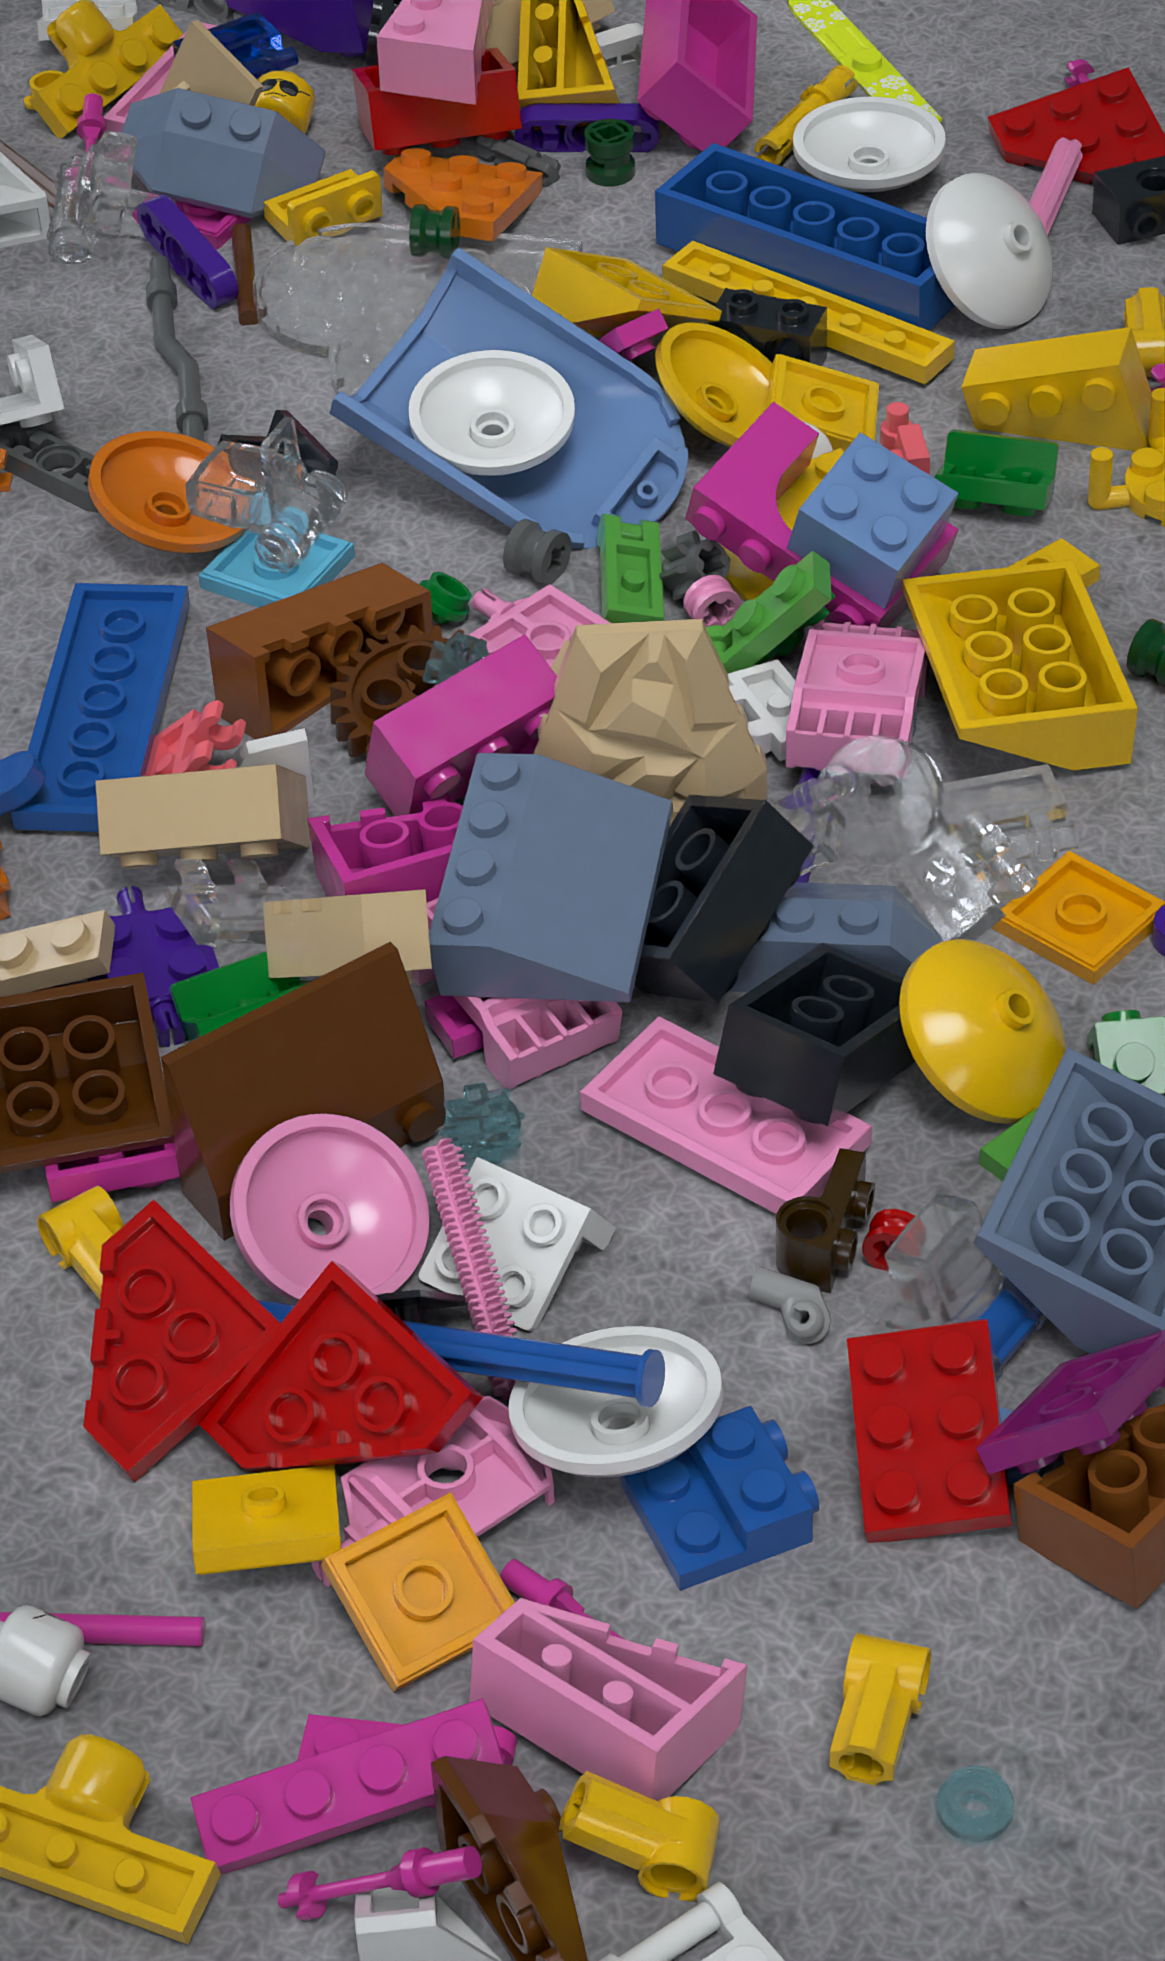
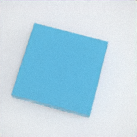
[198,513,355,608]

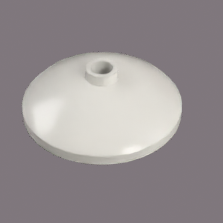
[793,97,946,192]
[926,173,1052,329]
[408,350,575,476]
[508,1326,724,1478]

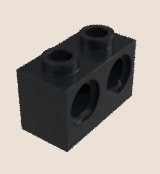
[708,288,827,366]

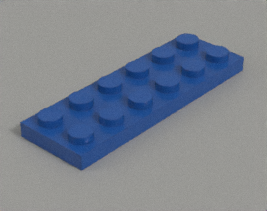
[10,583,190,832]

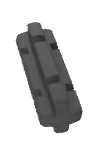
[475,135,561,187]

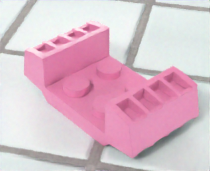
[786,620,930,778]
[413,898,622,1091]

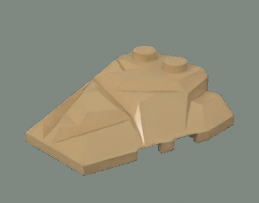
[534,619,767,825]

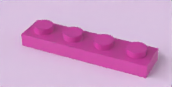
[190,1698,505,1874]

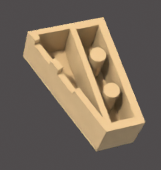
[96,764,310,869]
[262,889,432,983]

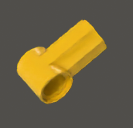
[1123,287,1165,377]
[36,1186,124,1300]
[829,1632,932,1786]
[559,1771,720,1902]

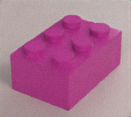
[365,634,557,816]

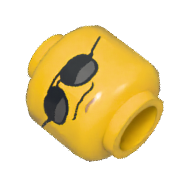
[255,71,316,134]

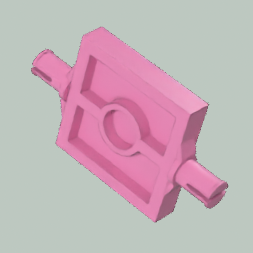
[465,584,610,667]

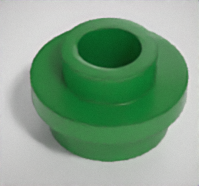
[419,572,472,624]

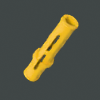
[754,65,858,166]

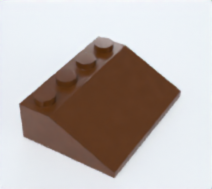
[161,941,447,1241]
[0,972,174,1174]

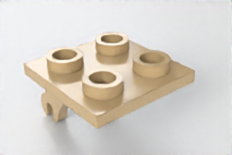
[159,20,264,106]

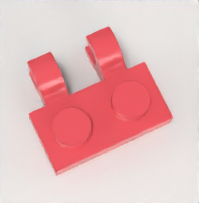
[145,700,246,776]

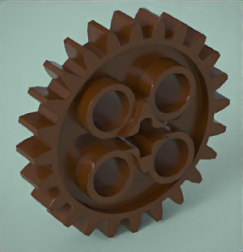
[330,625,493,763]

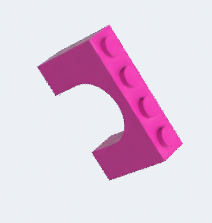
[685,401,959,628]

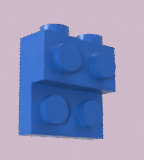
[621,1406,819,1591]

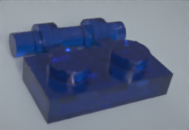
[172,12,299,79]

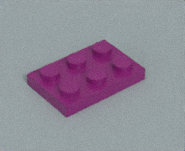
[976,1330,1165,1474]

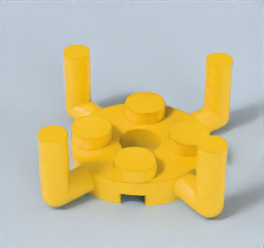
[1088,388,1165,527]

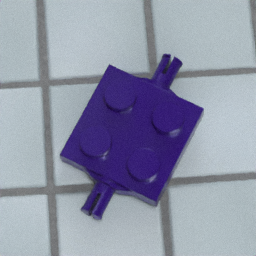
[87,886,219,1047]

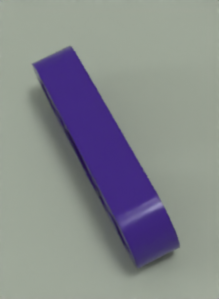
[515,103,660,153]
[137,195,238,309]

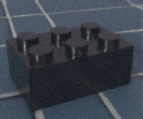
[634,795,814,1004]
[713,943,916,1127]

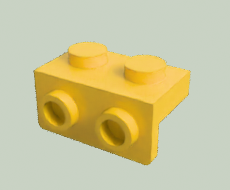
[263,169,383,249]

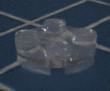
[817,734,944,858]

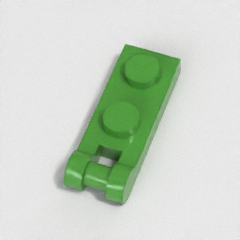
[597,513,664,623]
[706,550,832,674]

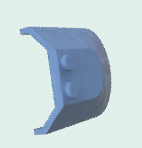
[329,248,688,549]

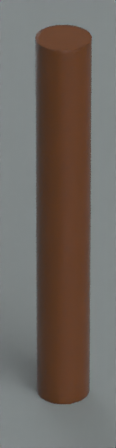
[231,223,260,326]

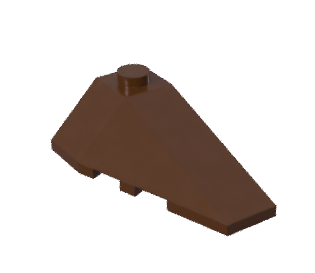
[431,1756,588,1961]

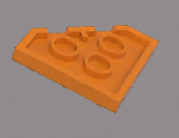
[384,148,543,242]

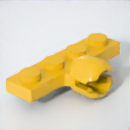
[29,0,183,139]
[0,1734,221,1945]

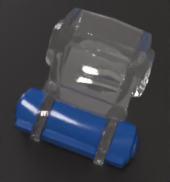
[865,1194,1047,1382]

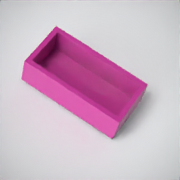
[637,0,758,151]

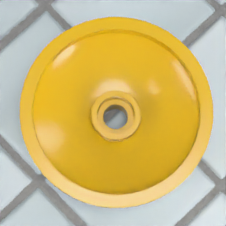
[655,322,772,447]
[899,939,1066,1124]

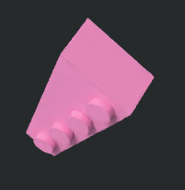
[377,0,494,105]

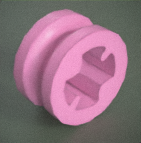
[683,575,742,628]

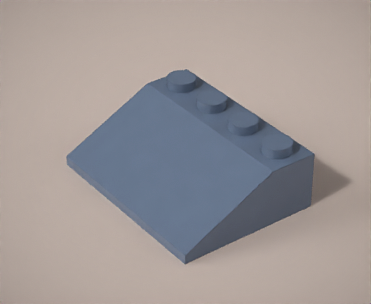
[429,753,673,1002]
[973,1047,1165,1354]

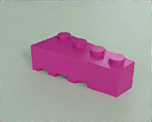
[307,799,463,903]

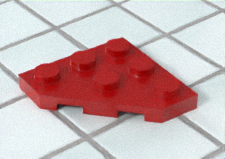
[988,67,1165,185]
[83,1199,281,1483]
[199,1261,484,1472]

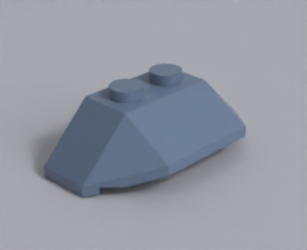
[117,88,325,218]
[729,882,946,992]

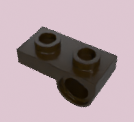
[776,1148,875,1293]

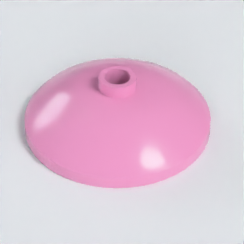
[230,1114,430,1304]

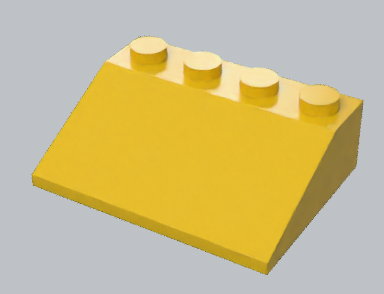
[902,560,1138,771]

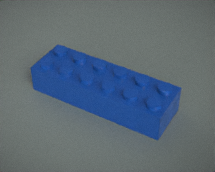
[655,143,955,331]

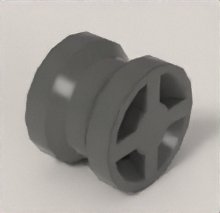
[503,519,572,586]

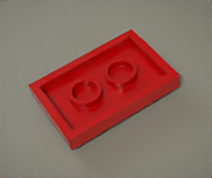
[847,1319,1013,1543]

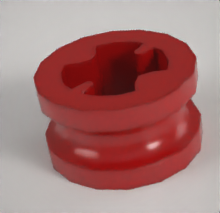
[862,1209,929,1275]

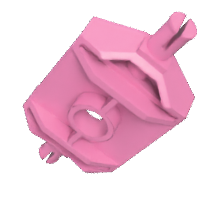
[311,1396,555,1587]

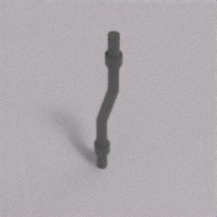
[146,255,209,442]

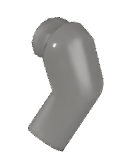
[749,1267,831,1344]

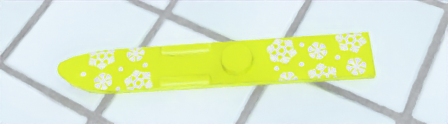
[788,0,942,122]

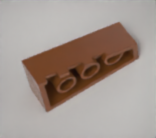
[206,563,433,740]
[1013,1403,1165,1609]

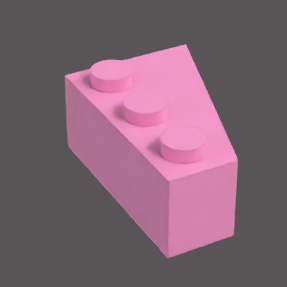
[469,1598,748,1801]

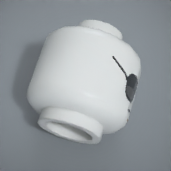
[0,1605,92,1716]

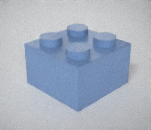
[787,432,958,609]

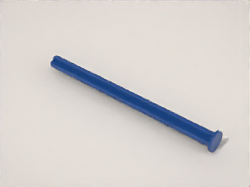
[257,1300,665,1408]

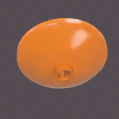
[88,431,255,554]

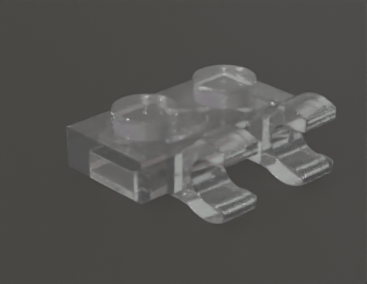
[893,809,1038,941]
[164,859,295,947]

